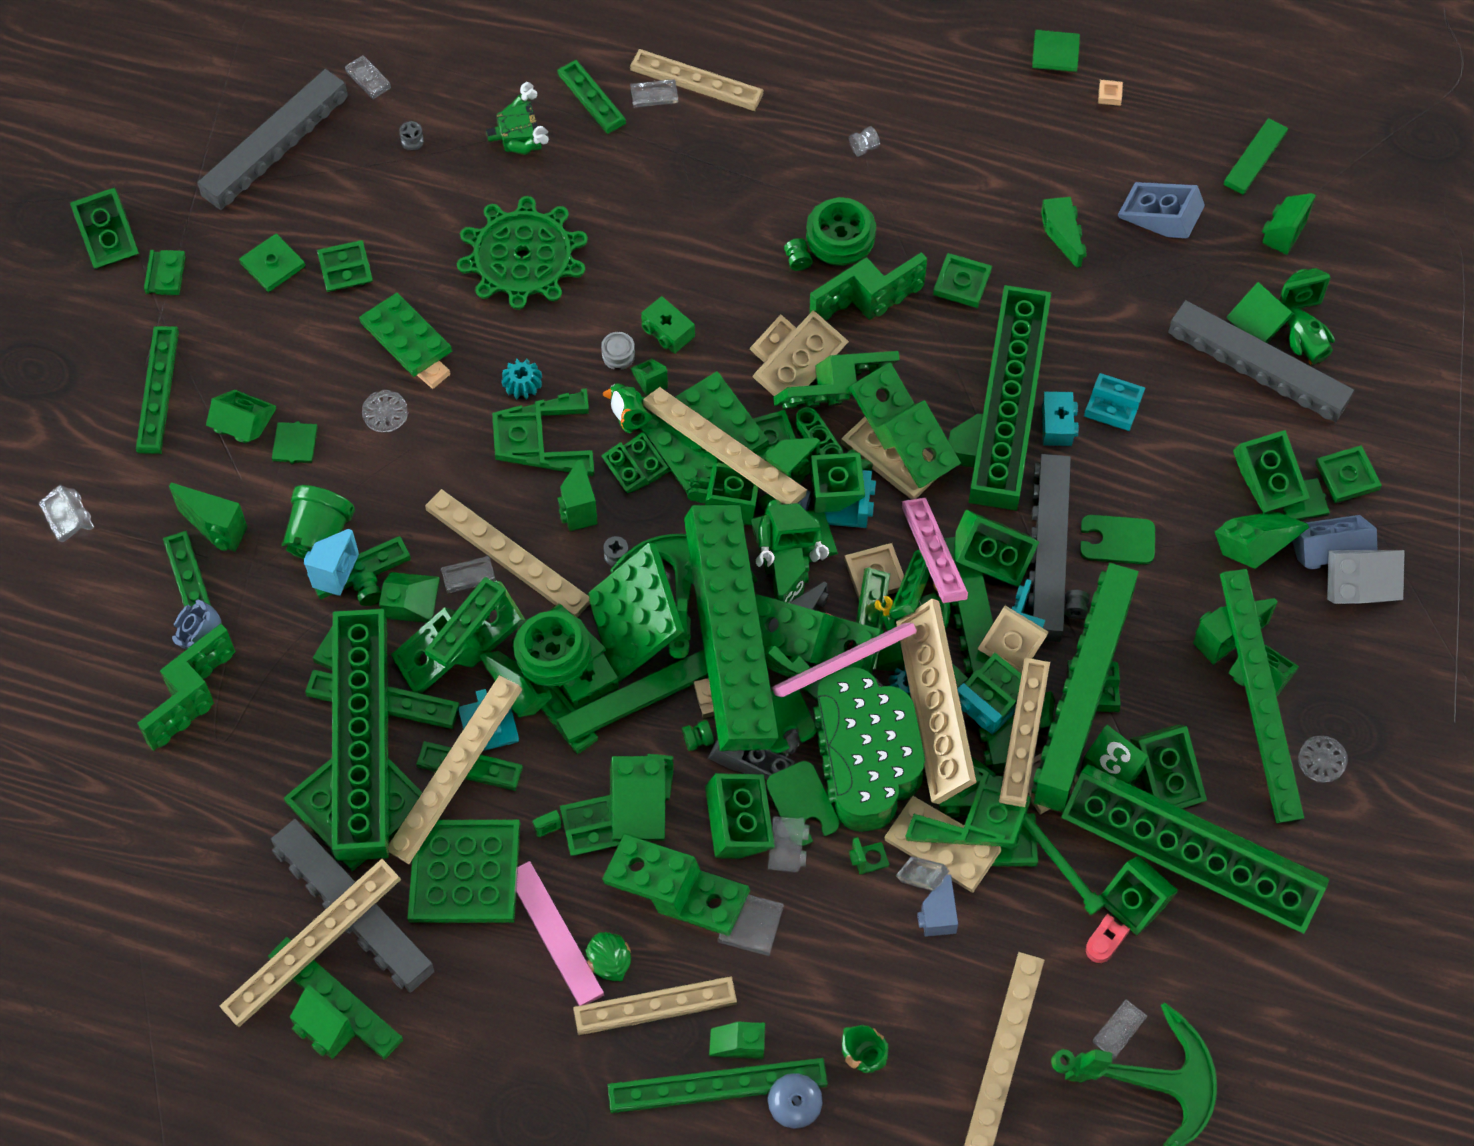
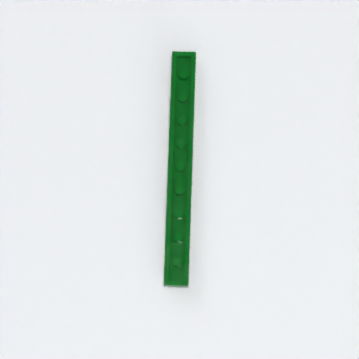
[1220,569,1304,824]

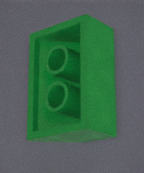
[955,509,1039,587]
[705,774,775,859]

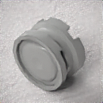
[601,332,635,370]

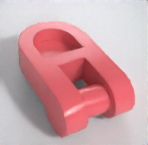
[1086,914,1130,963]

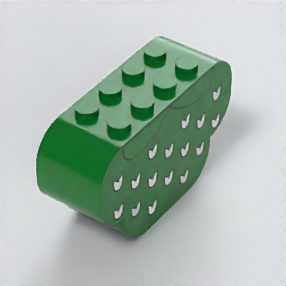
[813,667,925,832]

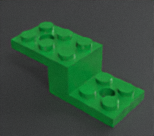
[809,252,927,321]
[773,351,900,409]
[848,362,961,488]
[391,580,526,694]
[755,594,884,674]
[137,623,235,751]
[602,834,750,936]

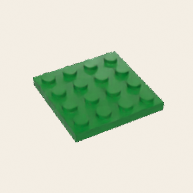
[640,371,769,494]
[587,543,684,682]
[284,758,422,872]
[408,820,521,923]

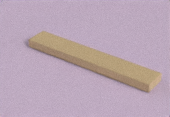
[630,49,763,111]
[999,658,1050,807]
[573,976,737,1035]

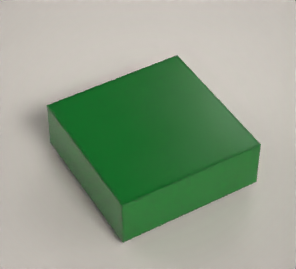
[532,810,561,838]

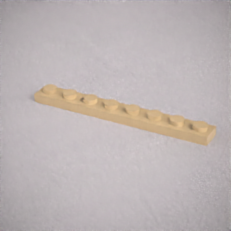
[643,387,807,504]
[425,489,590,618]
[389,675,522,864]
[220,859,401,1027]
[964,952,1044,1146]

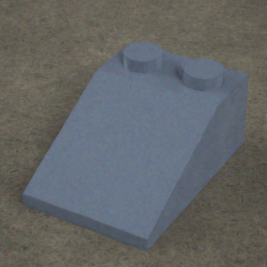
[1118,182,1205,238]

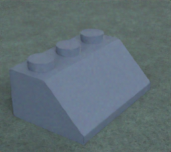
[1292,515,1377,569]

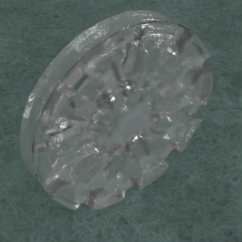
[362,390,408,432]
[1298,736,1348,783]

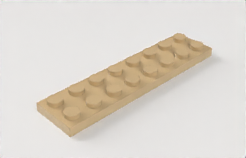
[896,599,976,804]

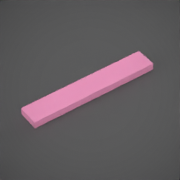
[902,498,968,603]
[771,623,916,697]
[516,861,604,1006]

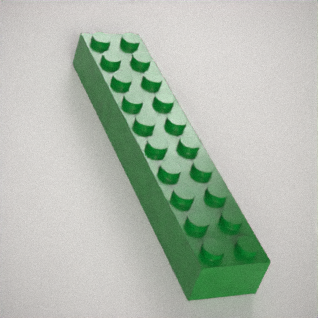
[968,285,1051,511]
[684,505,779,751]
[1031,563,1139,812]
[332,609,389,861]
[1061,764,1329,934]

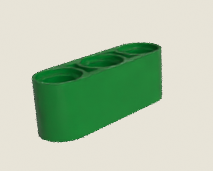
[796,407,843,455]

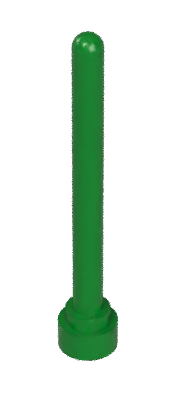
[1023,813,1107,916]

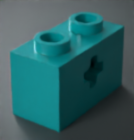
[1042,392,1079,446]

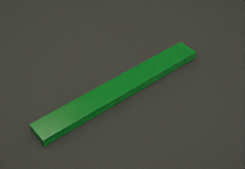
[557,650,708,743]
[608,1058,827,1113]

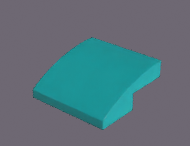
[1084,373,1145,431]

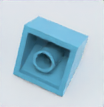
[304,529,359,596]

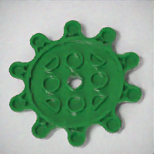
[457,196,588,310]

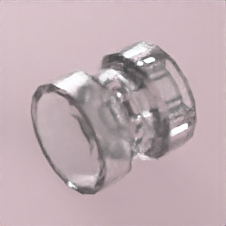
[849,126,880,156]

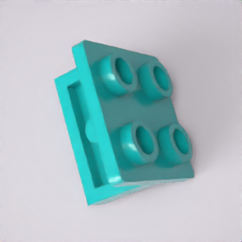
[459,689,519,751]

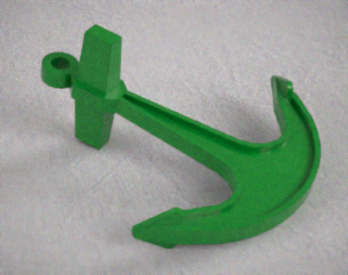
[610,534,757,659]
[1051,1003,1217,1146]

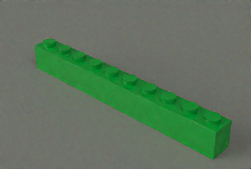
[944,537,1014,774]

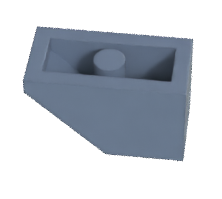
[917,875,958,937]

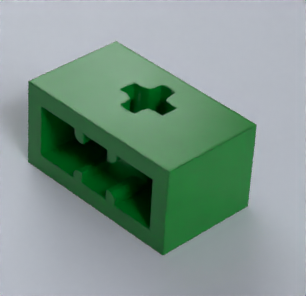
[641,296,695,354]
[560,654,619,710]

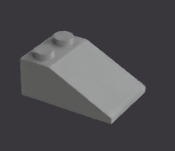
[1327,550,1404,604]

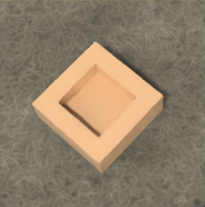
[1098,80,1123,106]
[417,361,450,389]

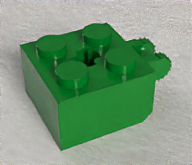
[687,463,759,525]

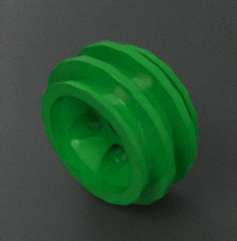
[806,197,876,266]
[513,610,592,687]

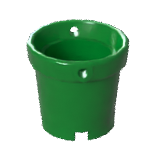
[282,485,355,559]

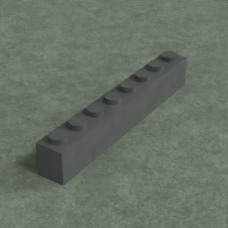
[197,69,348,210]
[1168,300,1354,422]
[1027,454,1071,642]
[271,819,435,993]

